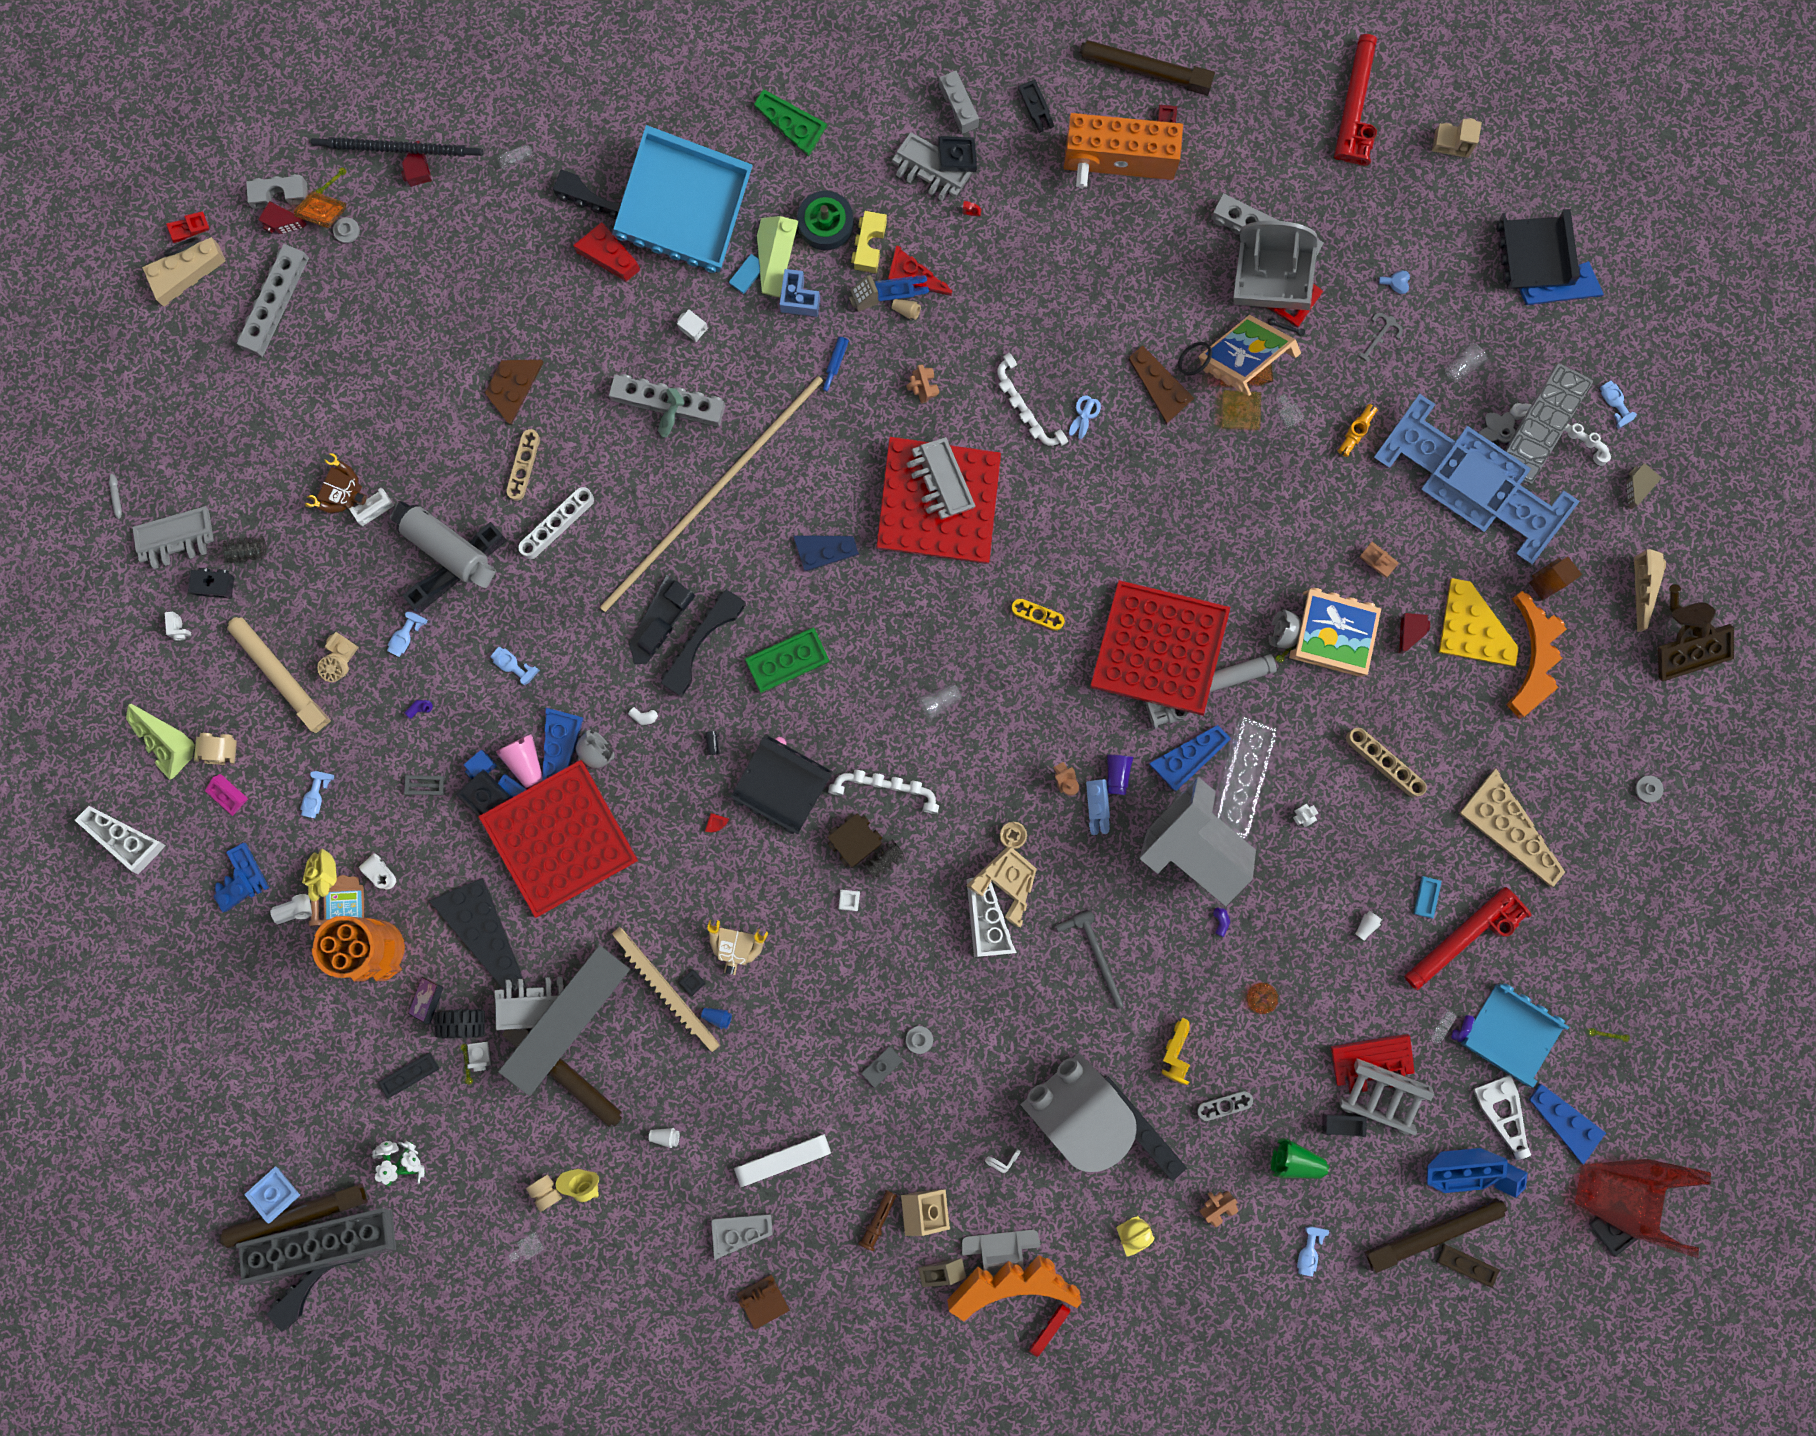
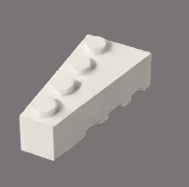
[75,806,166,874]
[967,878,1016,957]

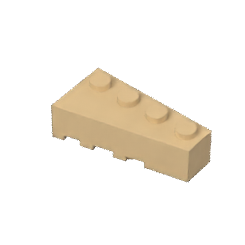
[142,237,226,307]

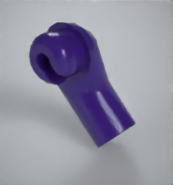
[404,700,433,719]
[1213,907,1230,937]
[1451,1015,1475,1042]

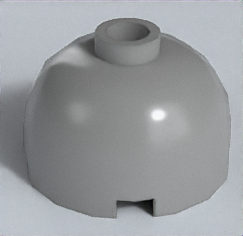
[1268,610,1302,649]
[576,730,615,769]

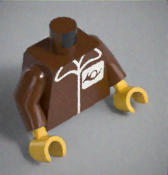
[305,453,367,514]

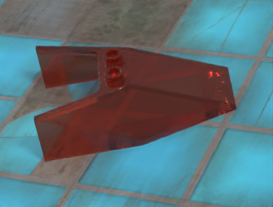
[1575,1159,1712,1259]

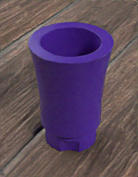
[1107,754,1134,795]

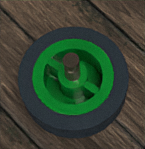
[797,191,854,250]

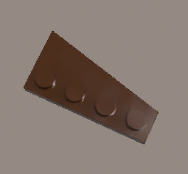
[1129,345,1194,424]

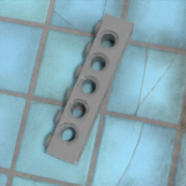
[1211,193,1324,255]
[237,244,309,357]
[609,374,725,427]

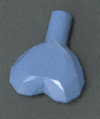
[1379,270,1410,294]

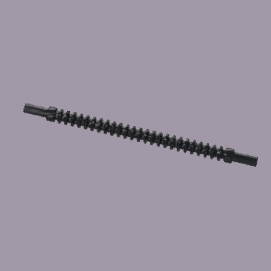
[311,137,483,157]

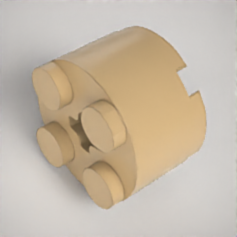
[194,733,237,765]

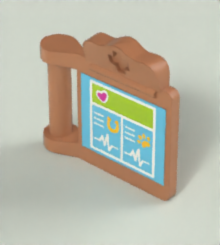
[308,875,364,926]

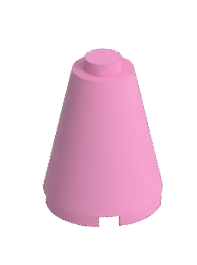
[496,734,543,788]

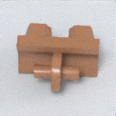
[906,365,939,404]
[1360,542,1399,578]
[1053,762,1079,796]
[1199,1191,1238,1227]

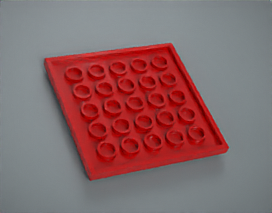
[876,437,1001,564]
[1090,580,1231,716]
[478,760,639,918]

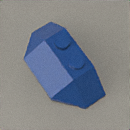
[1426,1148,1508,1193]

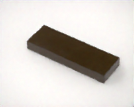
[1436,1244,1500,1288]

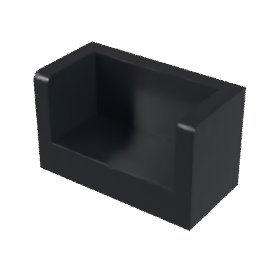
[1322,1114,1367,1137]

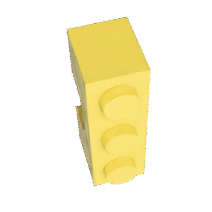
[851,211,887,273]

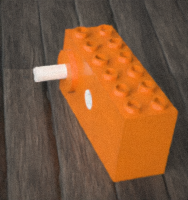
[1064,113,1183,189]

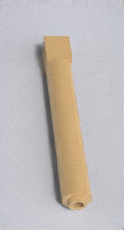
[227,617,331,733]

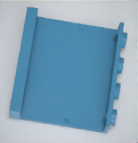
[1460,983,1569,1088]

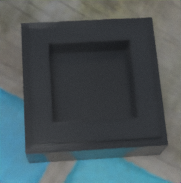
[679,969,706,996]

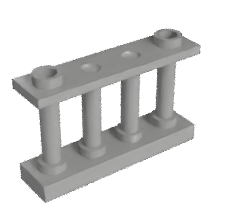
[1339,1059,1434,1136]

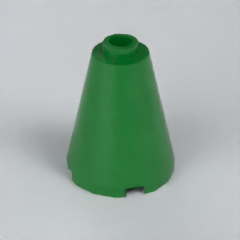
[1271,1138,1329,1179]

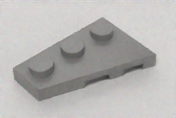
[712,1214,773,1260]

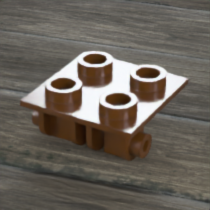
[736,1274,790,1330]

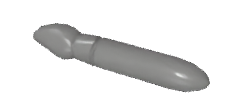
[108,474,122,519]

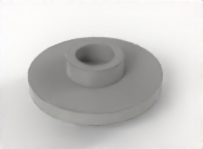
[333,217,360,243]
[1635,776,1663,803]
[906,1026,933,1054]

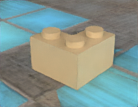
[1432,118,1482,158]

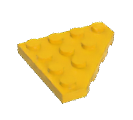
[1439,578,1519,667]

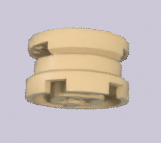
[317,653,349,682]
[1000,822,1027,849]

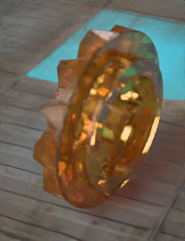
[1247,983,1279,1014]

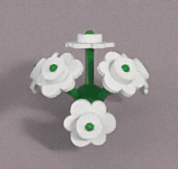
[372,1141,426,1186]

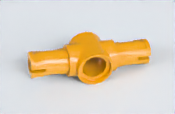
[1338,404,1378,457]

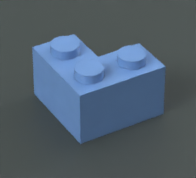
[780,269,820,317]

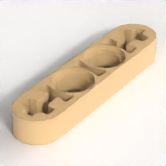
[507,429,540,501]

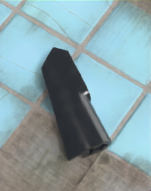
[629,575,696,664]

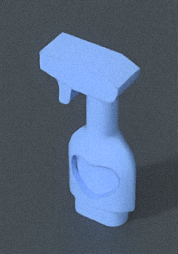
[1599,381,1637,429]
[387,612,428,657]
[491,647,540,685]
[300,771,334,818]
[1297,1226,1329,1276]

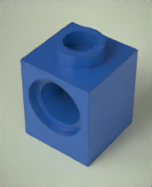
[464,750,497,779]

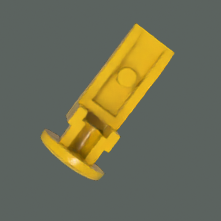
[1162,1017,1190,1085]

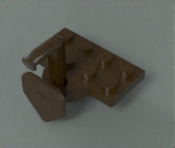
[1658,584,1734,682]

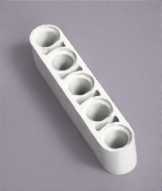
[518,487,594,559]
[734,1134,831,1187]

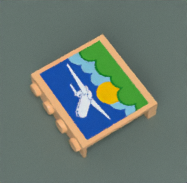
[1199,315,1301,396]
[1289,588,1381,677]

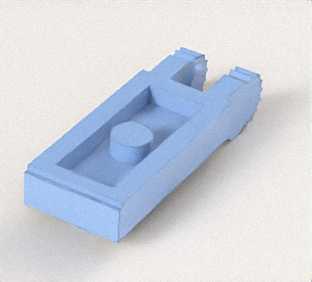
[1086,779,1110,835]

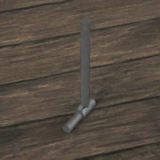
[1055,910,1124,1009]

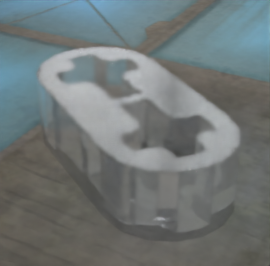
[498,145,534,170]
[1428,1009,1457,1045]

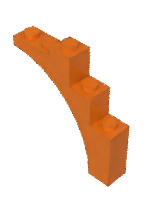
[1506,591,1567,719]
[947,1255,1082,1321]

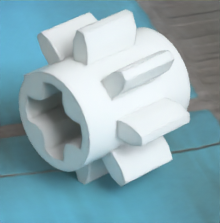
[1293,803,1318,827]

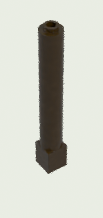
[1079,40,1215,96]
[502,1028,622,1127]
[219,1183,368,1248]
[1364,1198,1507,1273]

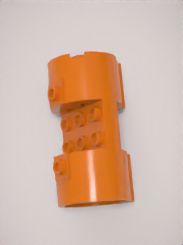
[312,916,405,981]

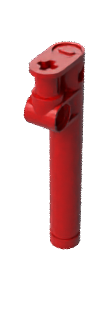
[1334,34,1377,166]
[1404,887,1532,991]

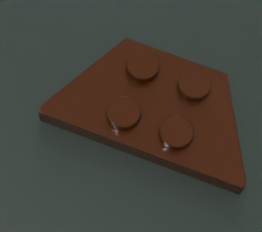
[485,359,544,425]

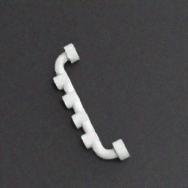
[997,353,1068,446]
[1510,403,1611,466]
[828,770,939,814]

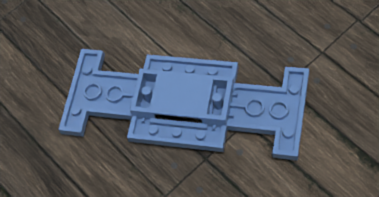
[1374,394,1580,564]

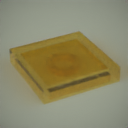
[1222,390,1261,430]

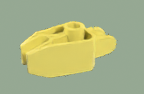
[302,849,337,902]

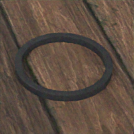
[163,237,199,257]
[1178,342,1212,376]

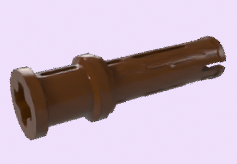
[858,1190,897,1252]

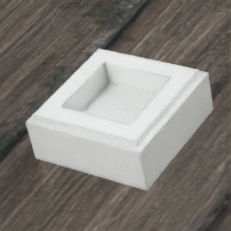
[839,890,860,911]

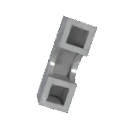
[939,71,979,134]
[246,174,308,209]

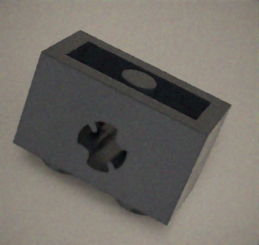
[188,568,235,599]

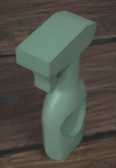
[658,388,684,438]

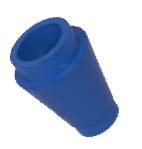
[701,1007,732,1029]

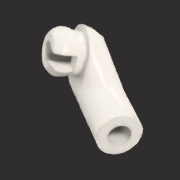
[628,707,658,725]

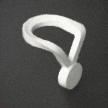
[985,1149,1021,1173]

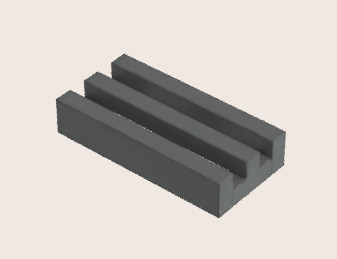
[404,775,445,796]

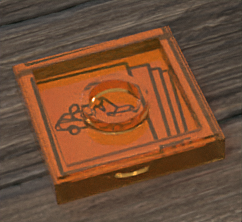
[294,191,346,228]

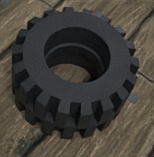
[434,1009,485,1039]

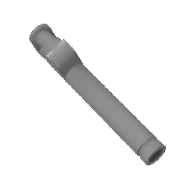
[1145,654,1277,729]

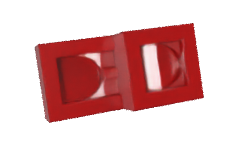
[166,211,209,243]

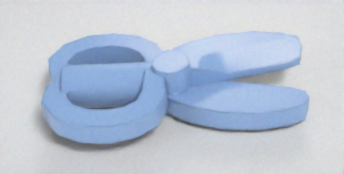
[1069,395,1101,439]

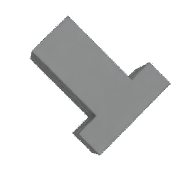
[1140,777,1256,906]

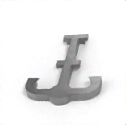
[1358,313,1403,362]

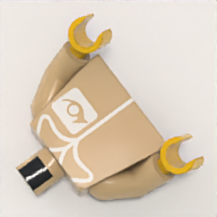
[707,920,768,975]

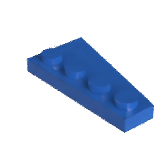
[1519,261,1604,306]
[543,708,584,780]
[1528,1084,1606,1165]

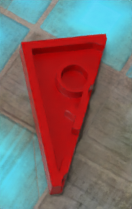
[888,246,953,296]

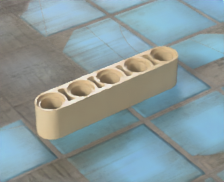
[1346,728,1427,798]

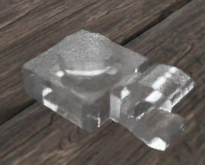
[1276,394,1305,429]
[508,1231,545,1262]

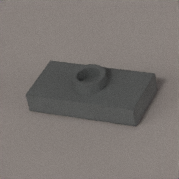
[861,1046,903,1088]

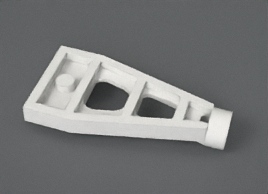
[1473,1075,1531,1160]

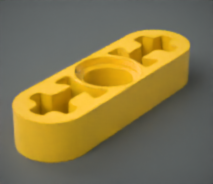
[1011,599,1065,631]

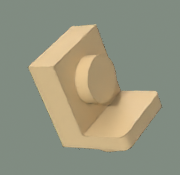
[325,632,359,663]

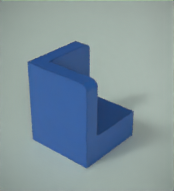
[1494,1163,1528,1198]

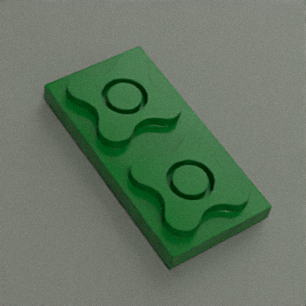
[745,627,830,694]

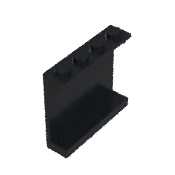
[1496,209,1580,289]
[730,734,833,834]

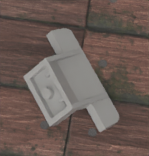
[962,1230,1040,1277]

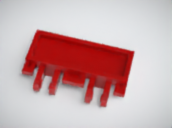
[1331,1034,1415,1094]

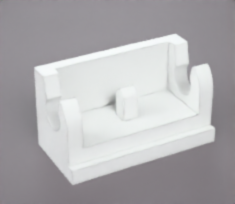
[349,488,394,526]

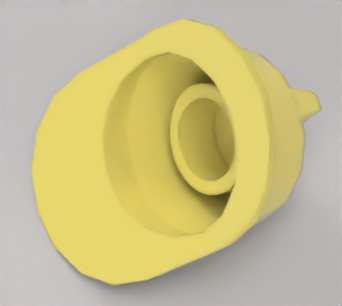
[556,1169,599,1202]
[1117,1216,1154,1256]

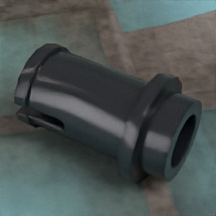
[704,731,720,755]

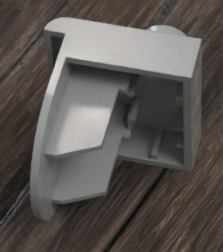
[1234,221,1319,310]
[1020,1053,1136,1172]

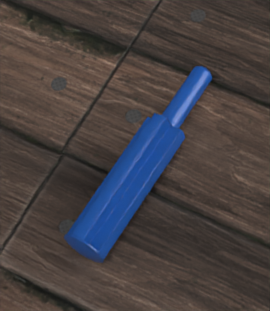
[823,337,849,392]

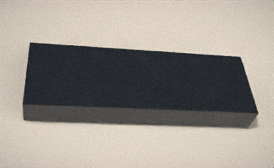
[378,1052,440,1099]

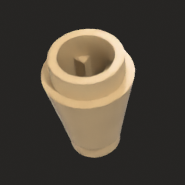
[892,299,921,320]

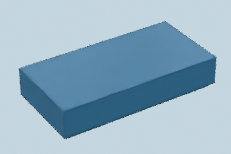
[729,254,760,294]
[1413,876,1442,919]

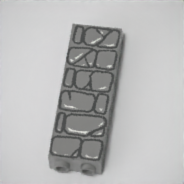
[1505,362,1593,484]

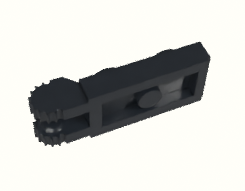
[1018,80,1054,133]

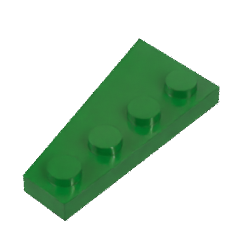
[754,89,827,157]

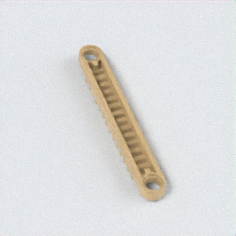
[612,927,720,1052]

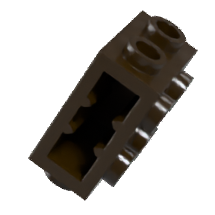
[827,813,883,868]

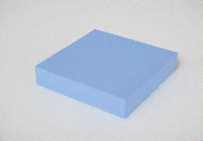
[244,1166,300,1223]

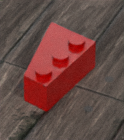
[573,222,640,282]

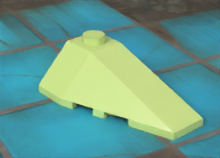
[757,216,798,298]
[126,704,195,779]

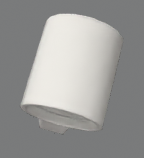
[270,894,312,924]

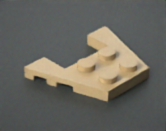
[967,847,1037,927]

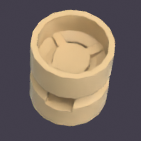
[526,1175,562,1212]

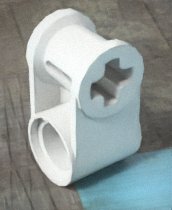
[359,853,396,890]

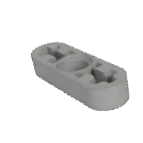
[1197,1091,1253,1121]

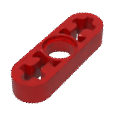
[1029,1303,1071,1357]

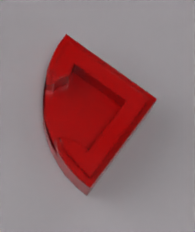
[963,201,982,217]
[705,813,729,833]

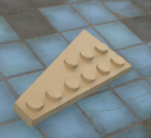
[1459,769,1565,887]

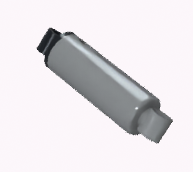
[389,501,496,588]

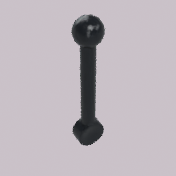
[1268,318,1305,336]

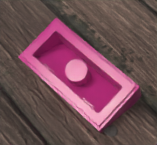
[205,774,248,816]

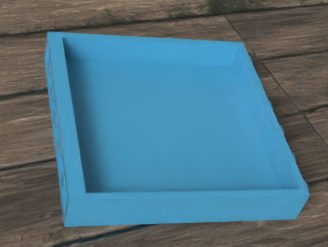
[612,125,753,273]

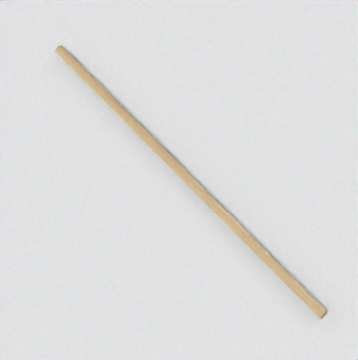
[600,376,823,612]

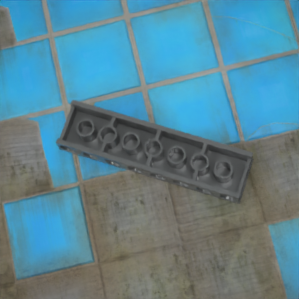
[498,945,630,1096]
[236,1208,396,1286]

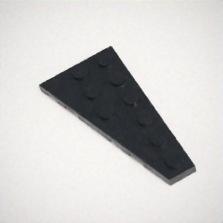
[429,878,526,992]

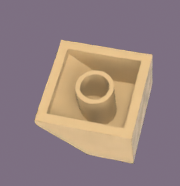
[901,1189,950,1236]

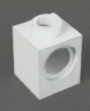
[677,310,708,342]

